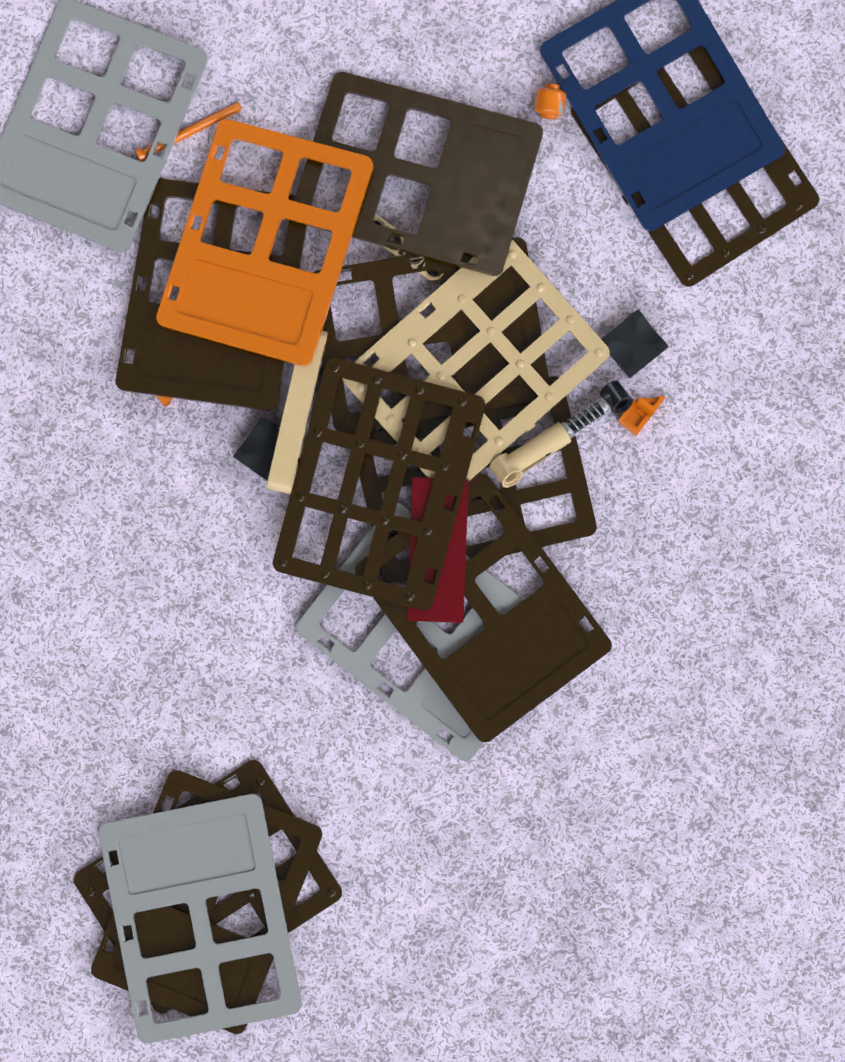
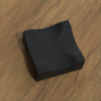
[601,309,669,379]
[233,417,279,482]

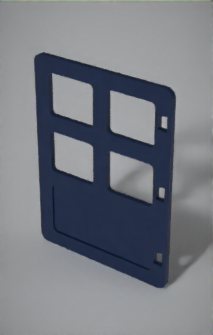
[540,0,785,232]

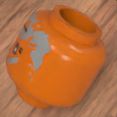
[534,83,567,120]

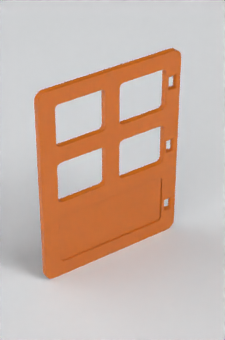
[156,119,374,366]

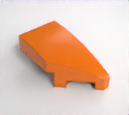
[617,395,666,436]

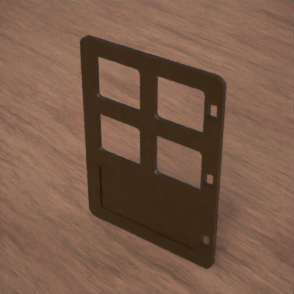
[294,72,543,276]
[115,178,307,411]
[313,237,550,433]
[355,474,612,742]
[91,770,323,1034]

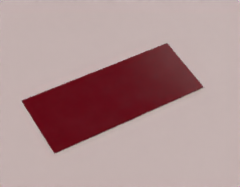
[407,477,469,623]

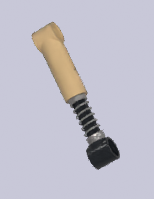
[490,381,633,488]

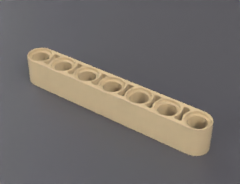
[267,331,328,494]

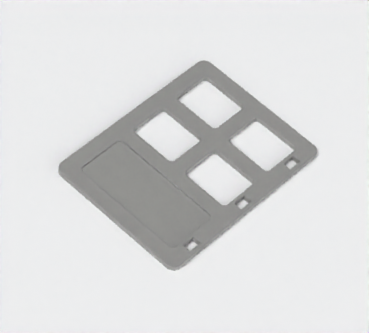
[0,0,208,252]
[297,503,523,761]
[98,794,302,1044]

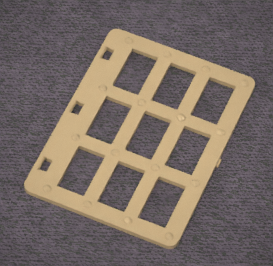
[343,240,610,481]

